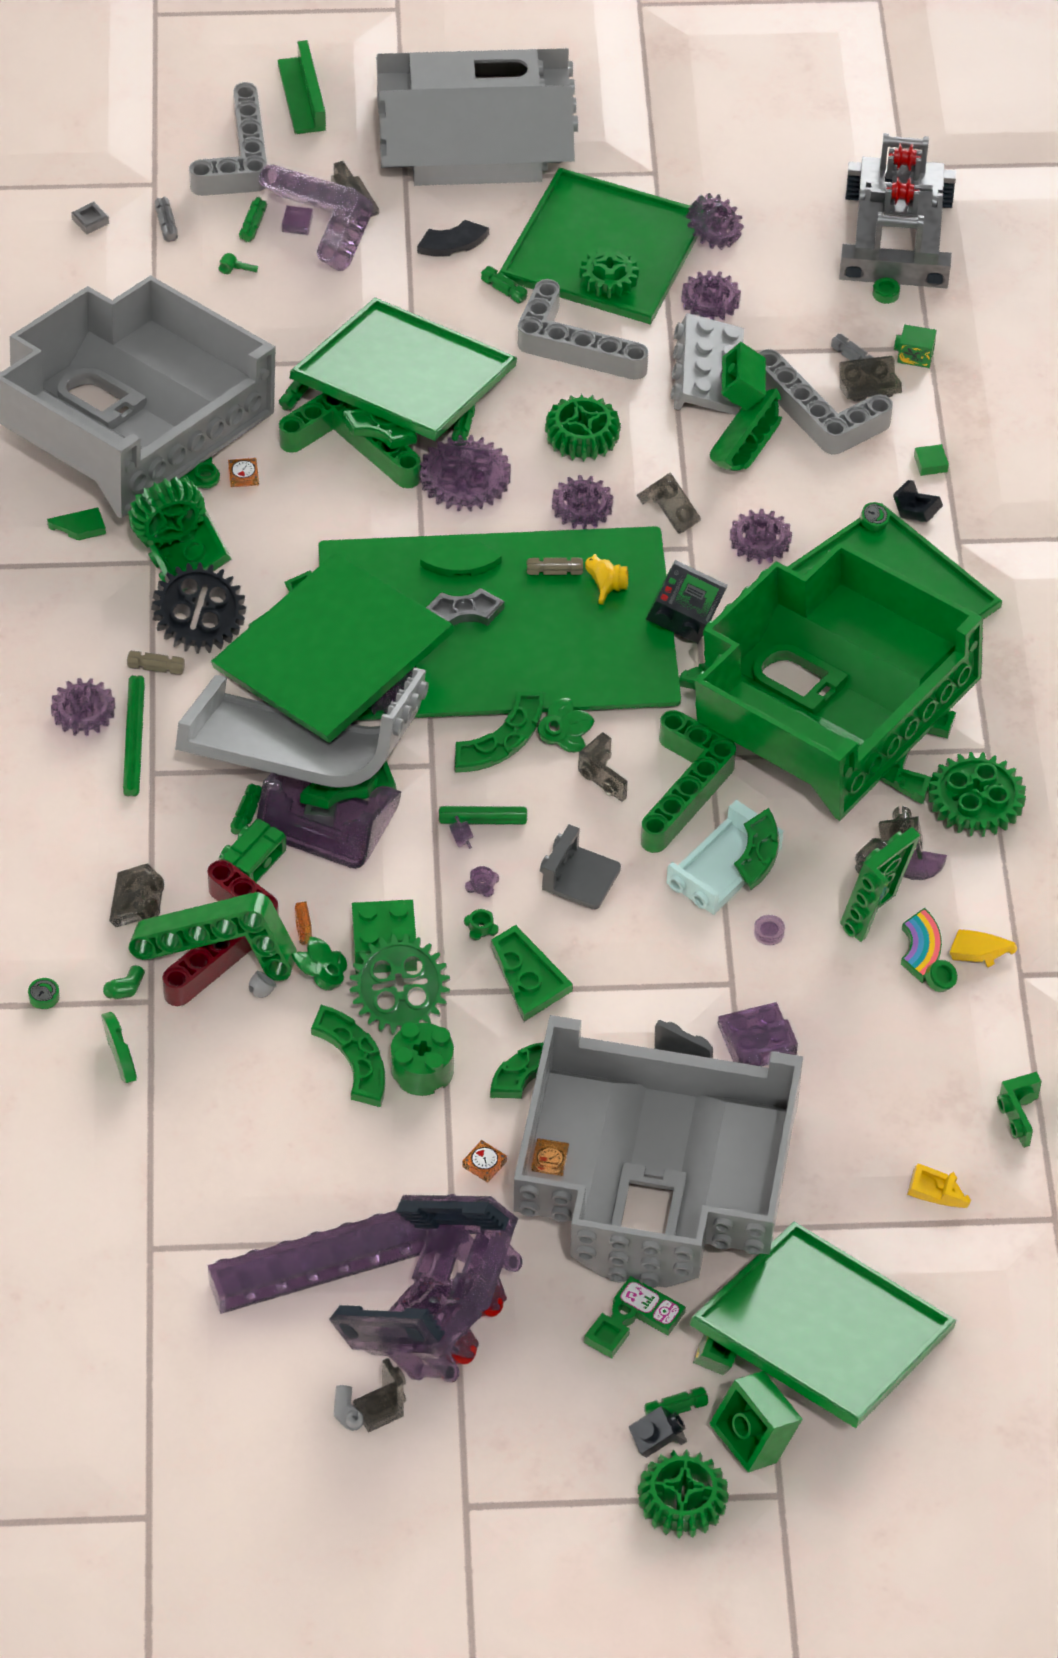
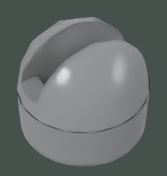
[249,971,276,998]

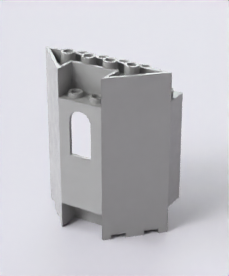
[376,48,578,186]

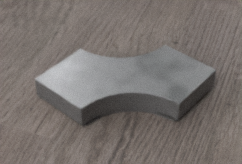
[426,588,505,626]

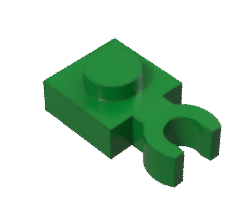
[584,1299,637,1358]

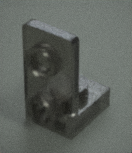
[637,472,701,534]
[578,732,628,802]
[353,1358,406,1433]

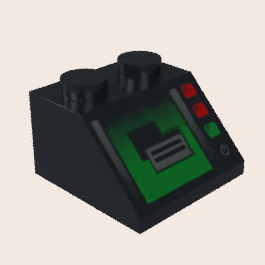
[646,560,728,644]

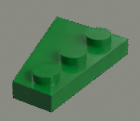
[491,925,573,1022]

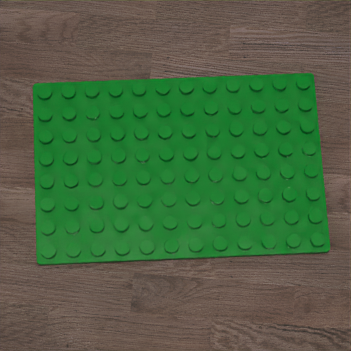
[318,526,681,721]

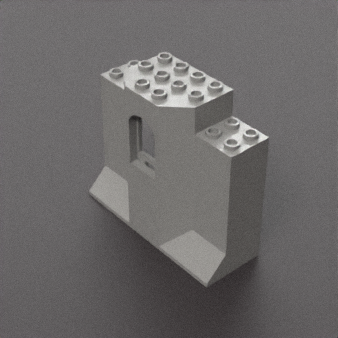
[0,275,276,518]
[514,1015,803,1288]

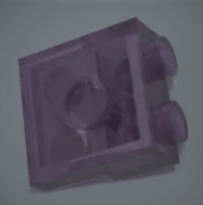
[717,1002,798,1066]

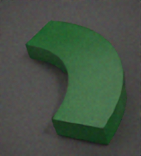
[455,691,545,773]
[311,1004,385,1107]

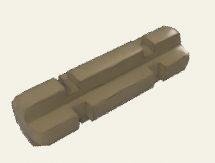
[527,558,583,575]
[127,651,185,675]

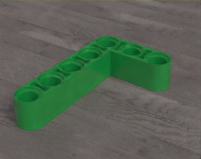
[279,393,421,489]
[641,710,736,853]
[128,892,297,981]

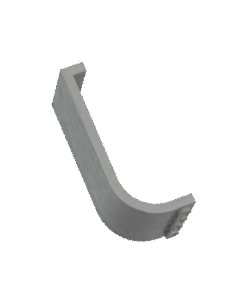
[175,668,429,787]

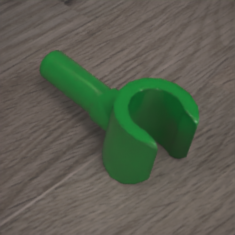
[218,253,258,274]

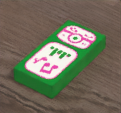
[613,1276,686,1336]

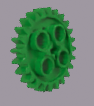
[928,752,1026,837]
[349,934,450,1035]

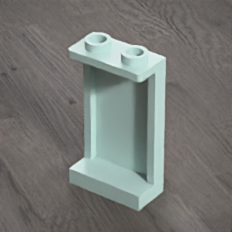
[667,800,783,915]

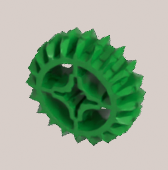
[545,393,621,462]
[128,476,206,547]
[638,1449,729,1538]

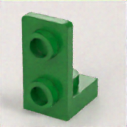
[997,1071,1042,1148]

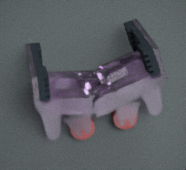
[329,1195,522,1382]

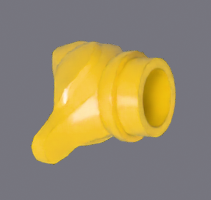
[585,554,628,605]

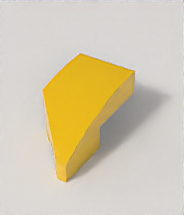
[950,929,1017,968]
[907,1163,971,1208]

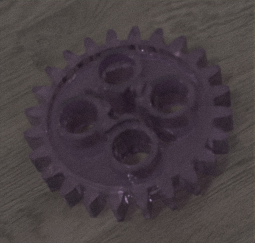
[419,435,511,512]

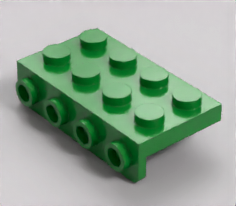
[143,474,232,591]
[840,827,921,942]

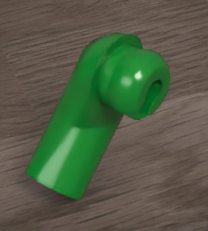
[103,965,145,999]

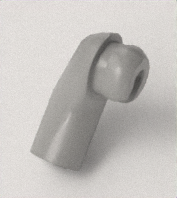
[334,1385,364,1431]

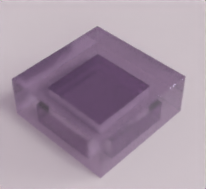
[282,206,313,235]

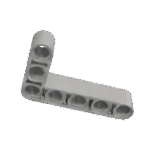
[189,82,268,196]
[518,279,648,380]
[759,349,893,455]

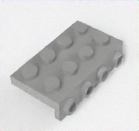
[671,313,744,415]

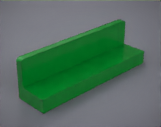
[278,40,326,134]

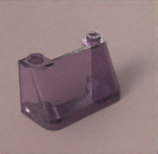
[257,773,402,869]

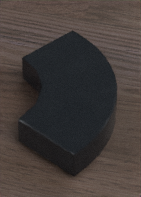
[417,220,489,256]

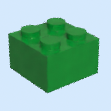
[352,899,417,974]
[709,1371,803,1473]

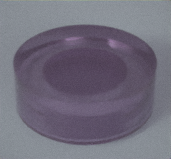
[754,915,785,945]

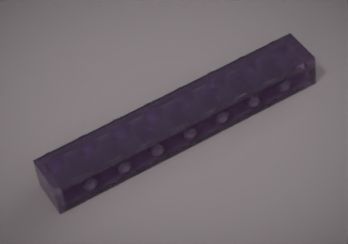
[208,1193,467,1314]

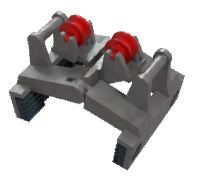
[839,133,956,288]

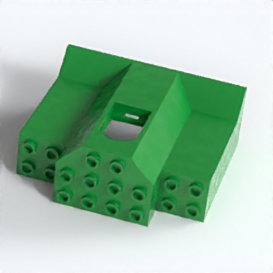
[694,542,983,821]

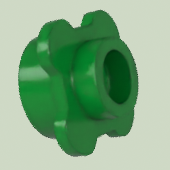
[464,909,499,940]

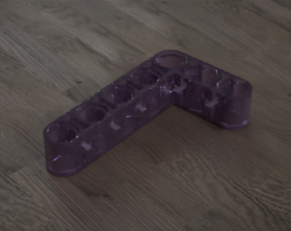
[259,164,373,271]

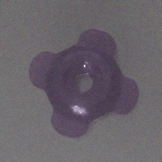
[449,815,474,849]
[465,866,499,897]

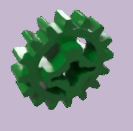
[579,247,639,298]

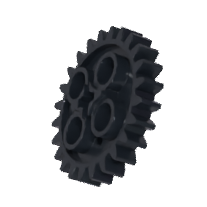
[151,562,247,654]

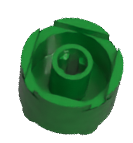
[391,1022,454,1096]

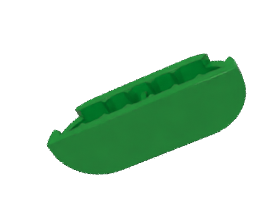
[710,388,782,471]

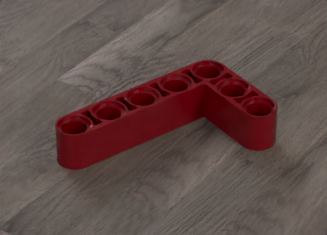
[162,860,279,1006]

